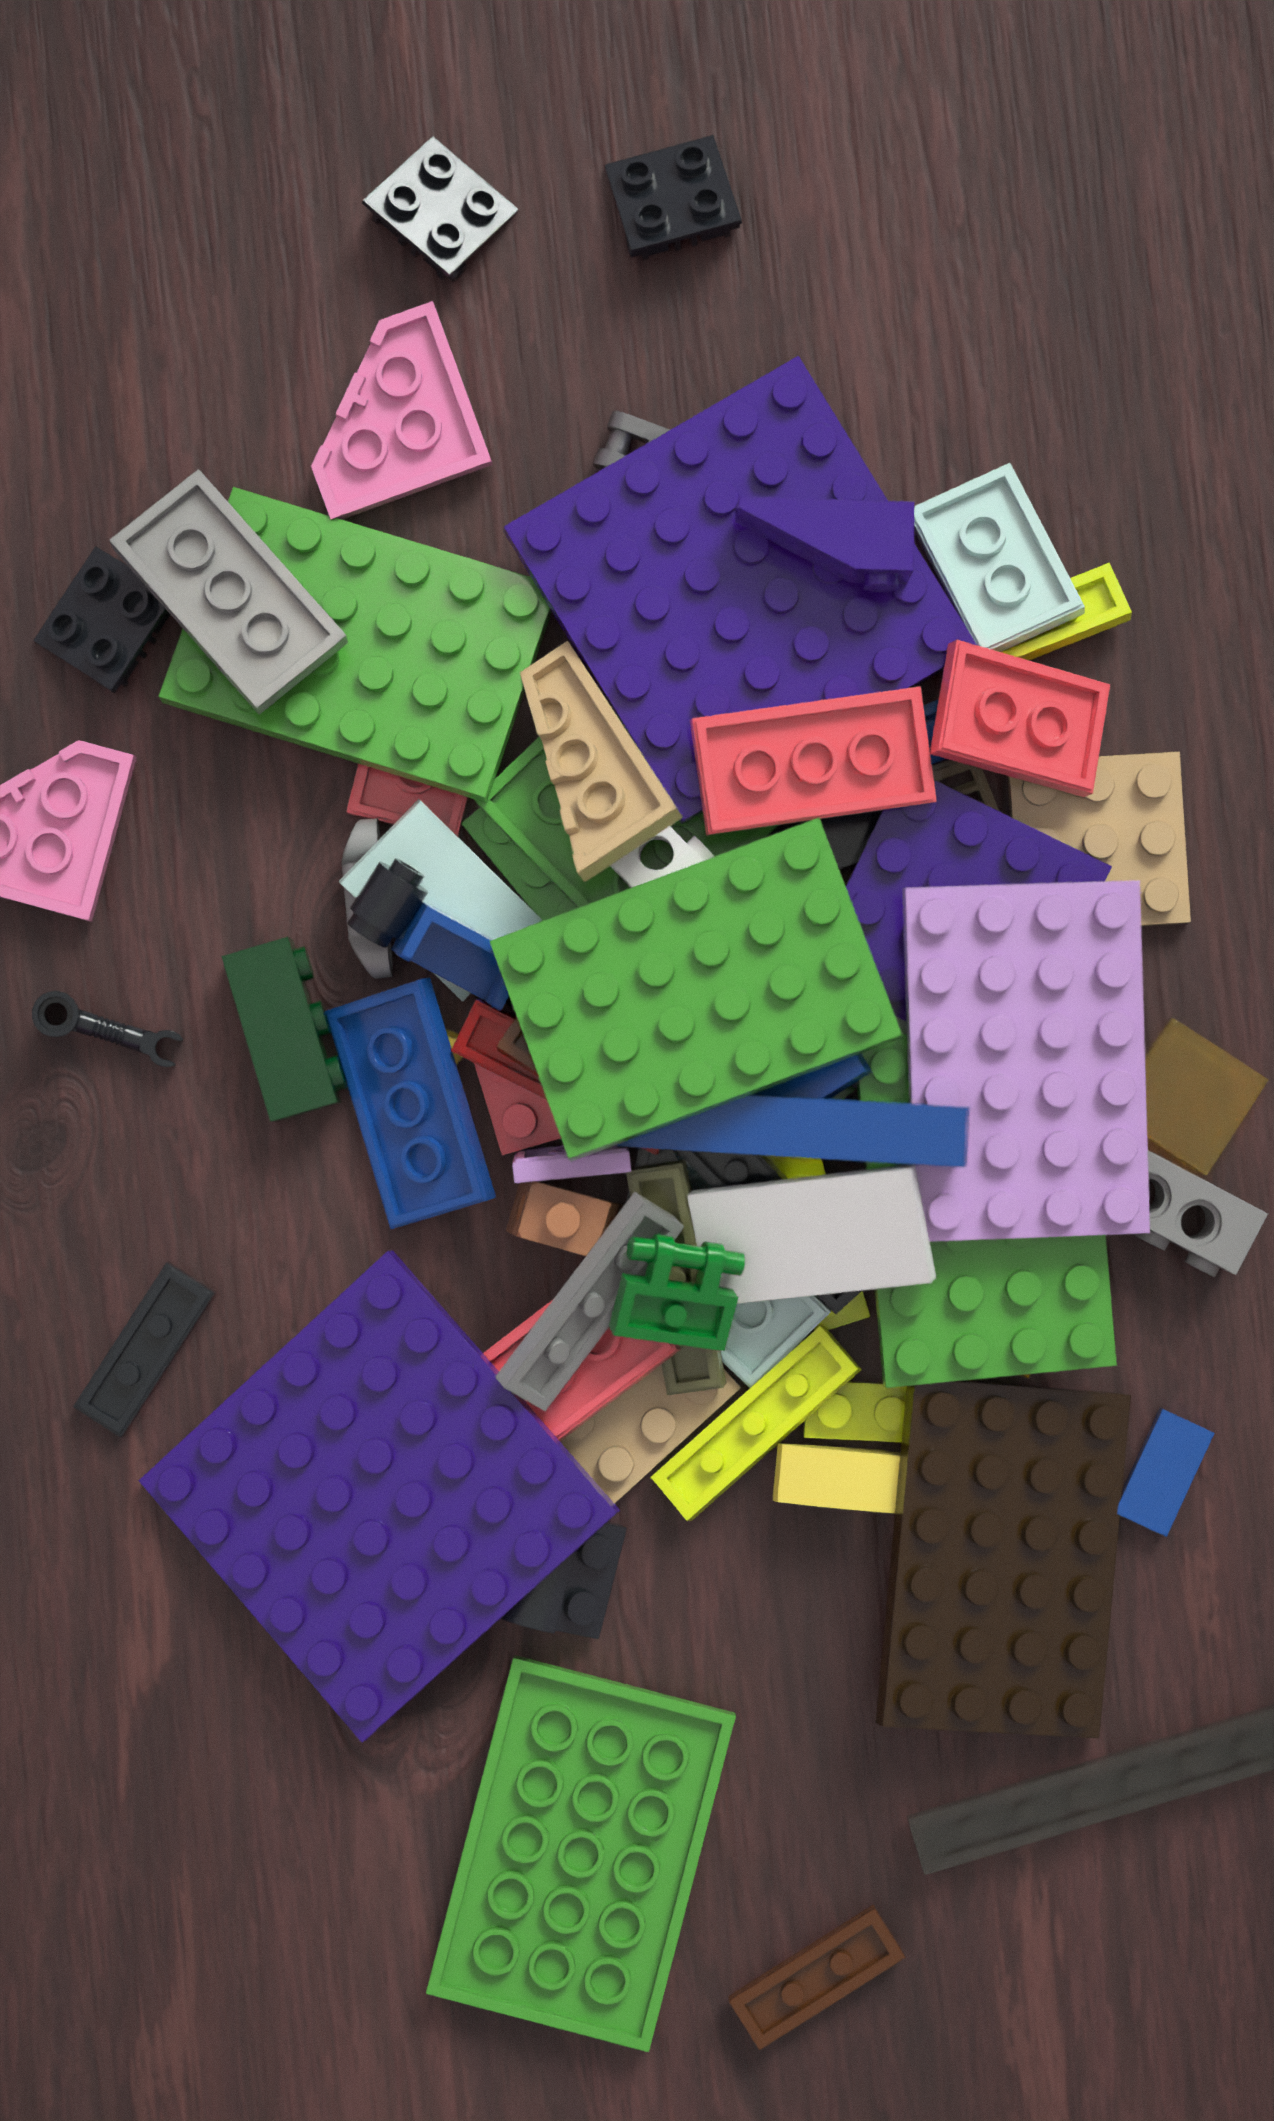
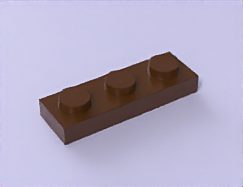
[728,1904,906,2050]

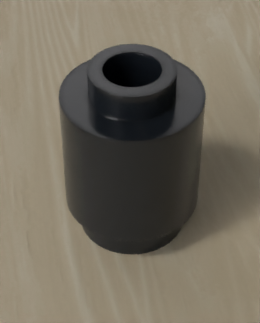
[347,858,428,948]

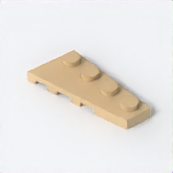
[520,641,683,882]

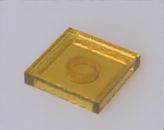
[1145,1018,1269,1176]

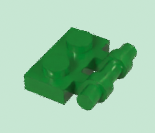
[609,1234,745,1351]

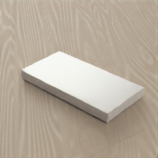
[687,1164,936,1304]

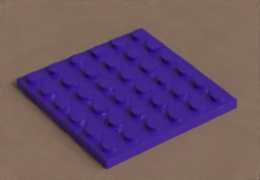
[503,356,977,825]
[138,1251,620,1743]

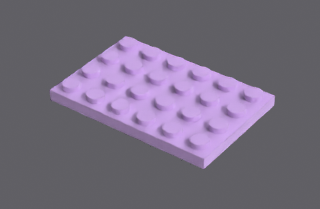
[902,880,1150,1241]

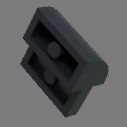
[501,1522,627,1639]

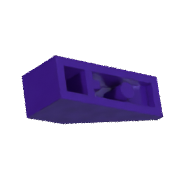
[735,496,915,592]

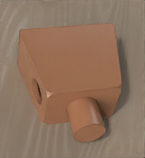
[506,1181,624,1256]

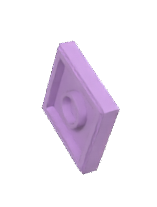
[513,1145,631,1183]

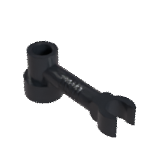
[32,991,183,1067]

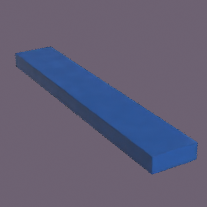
[617,1094,970,1167]

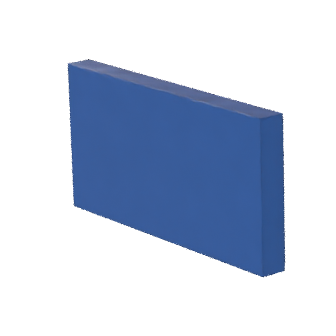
[325,977,496,1229]

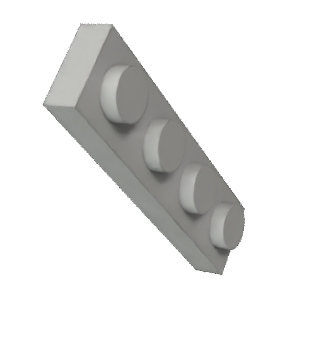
[495,1192,684,1411]

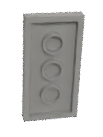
[109,469,348,715]

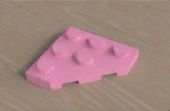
[311,301,492,520]
[0,740,137,922]

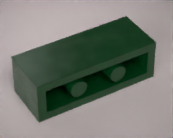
[221,937,347,1122]

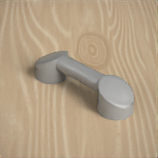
[341,818,393,978]

